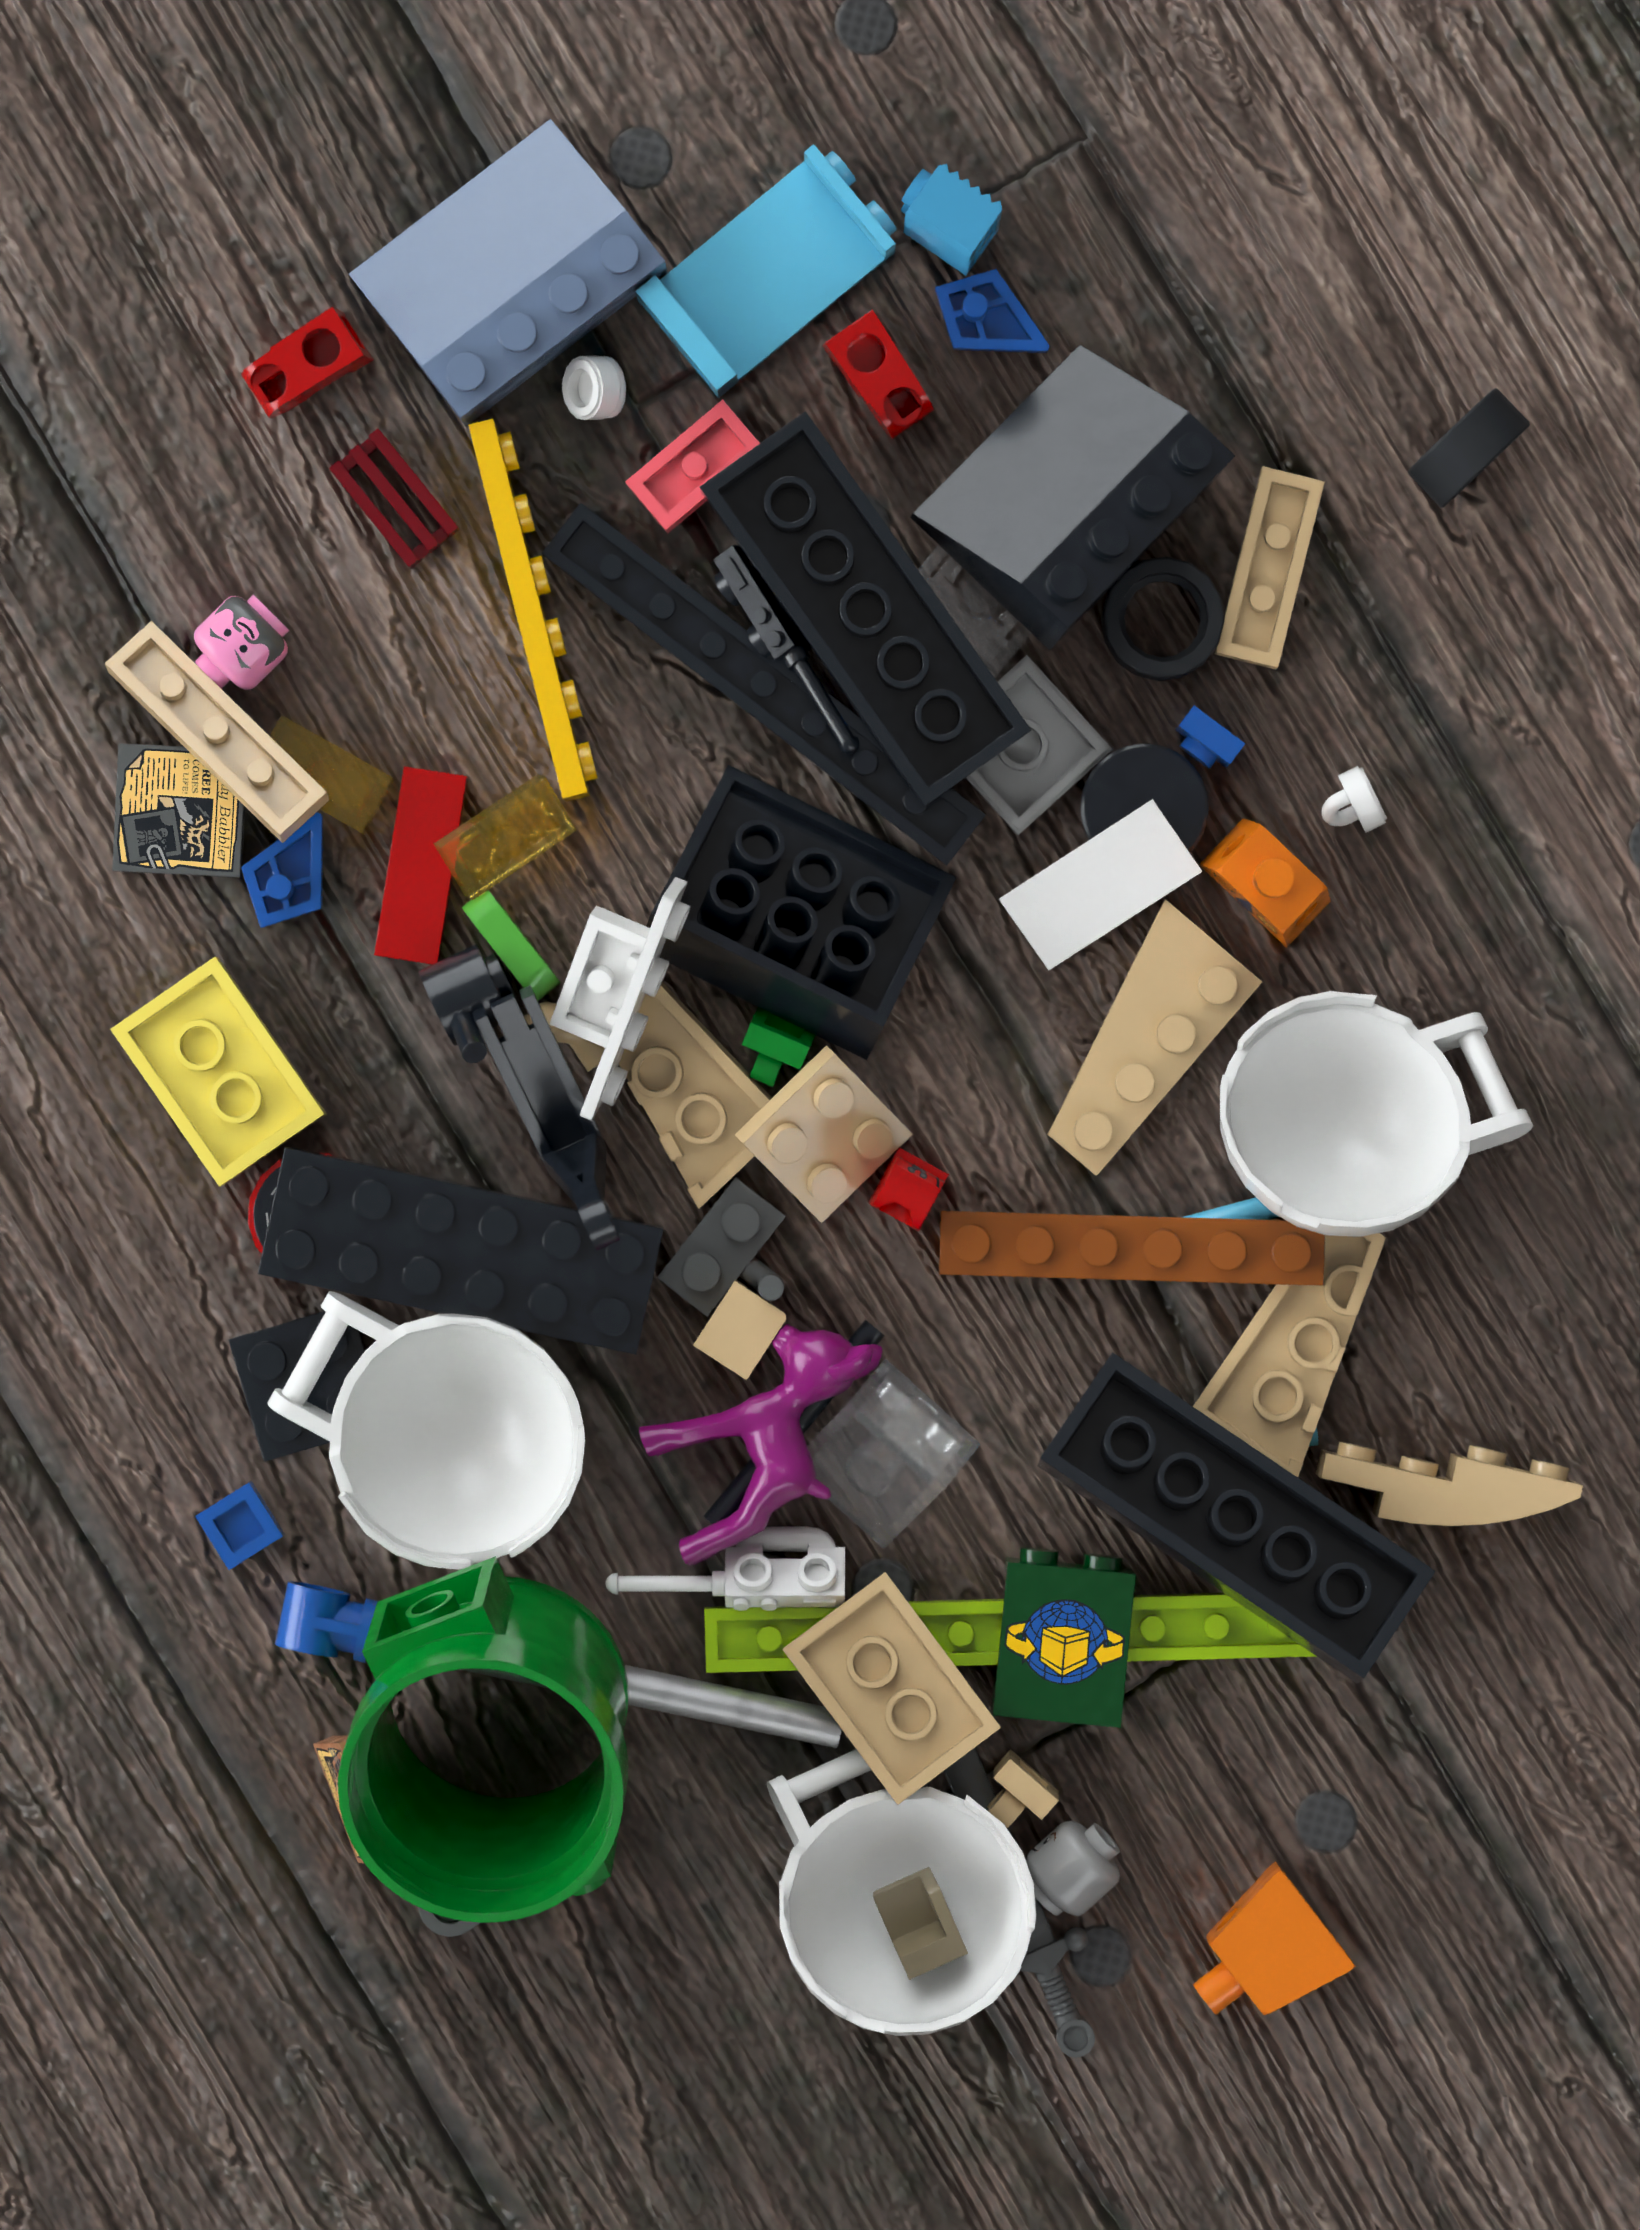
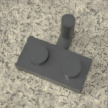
[657,1177,786,1316]

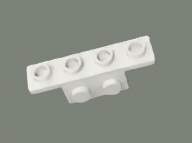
[549,877,690,1121]

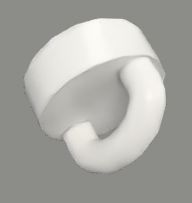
[562,355,626,420]
[1322,766,1387,833]

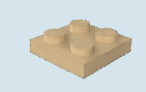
[735,1045,913,1223]

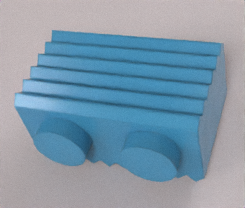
[901,164,1002,276]

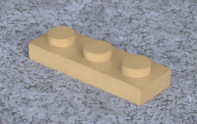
[1215,466,1325,670]

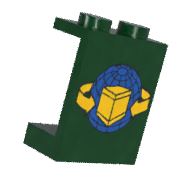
[991,1547,1136,1728]

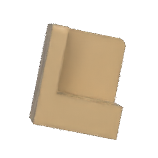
[693,1279,786,1380]

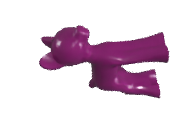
[639,1324,883,1566]

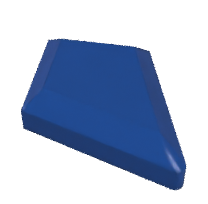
[935,269,1049,353]
[241,812,323,928]

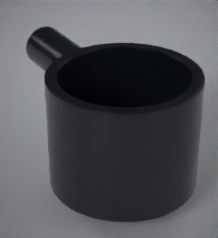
[419,944,517,1063]

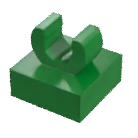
[741,1007,815,1087]

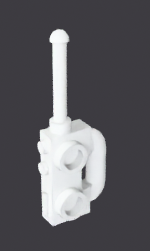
[605,1526,845,1611]

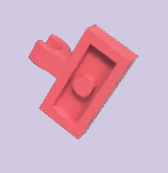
[625,399,760,534]

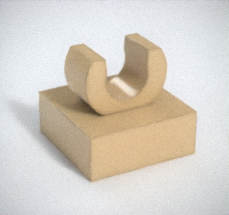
[987,1749,1059,1828]

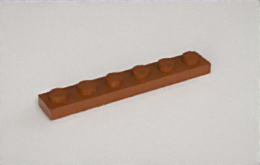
[939,1211,1325,1286]

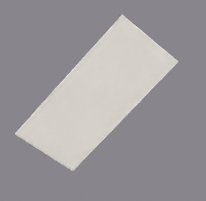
[999,799,1203,970]

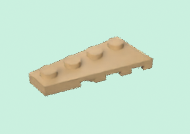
[1193,1233,1386,1477]

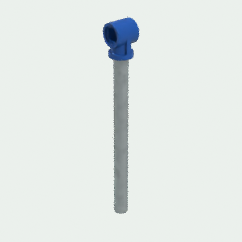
[275,1581,842,1748]

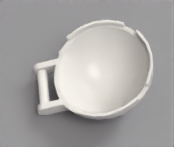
[1220,991,1533,1237]
[267,1291,585,1570]
[767,1749,1036,2036]

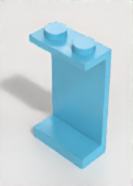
[635,144,897,398]

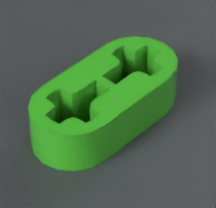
[462,887,561,1001]

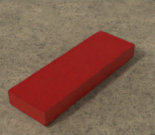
[374,766,468,965]

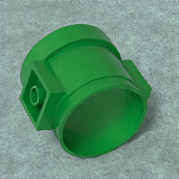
[338,1556,629,1923]

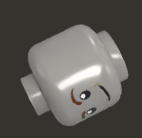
[1026,1821,1120,1916]

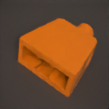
[1193,1862,1356,2015]

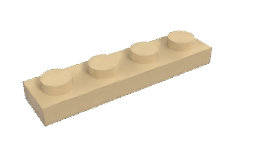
[105,621,329,843]

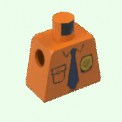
[1199,818,1331,948]

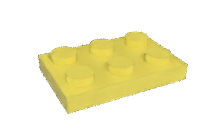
[110,956,326,1187]

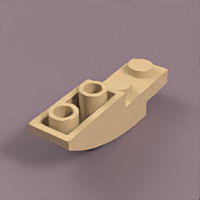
[1316,1441,1583,1526]

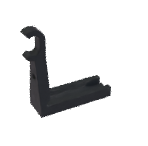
[472,985,620,1250]

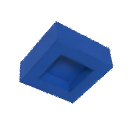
[1175,705,1246,769]
[195,1481,285,1570]

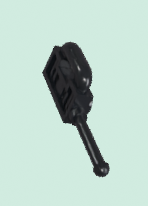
[713,545,860,755]

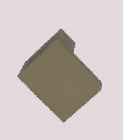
[873,1867,968,1980]

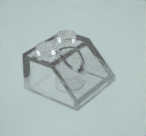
[807,1359,981,1549]

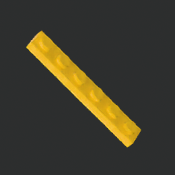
[468,418,598,802]

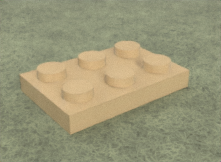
[782,1572,1001,1805]

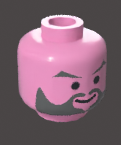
[194,594,289,690]

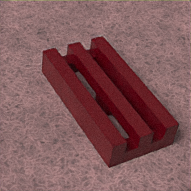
[329,428,460,569]

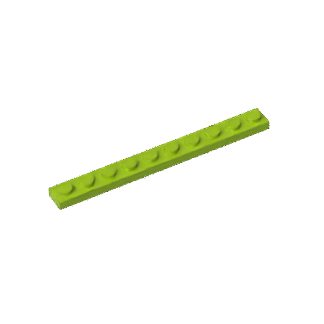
[704,1593,1317,1673]

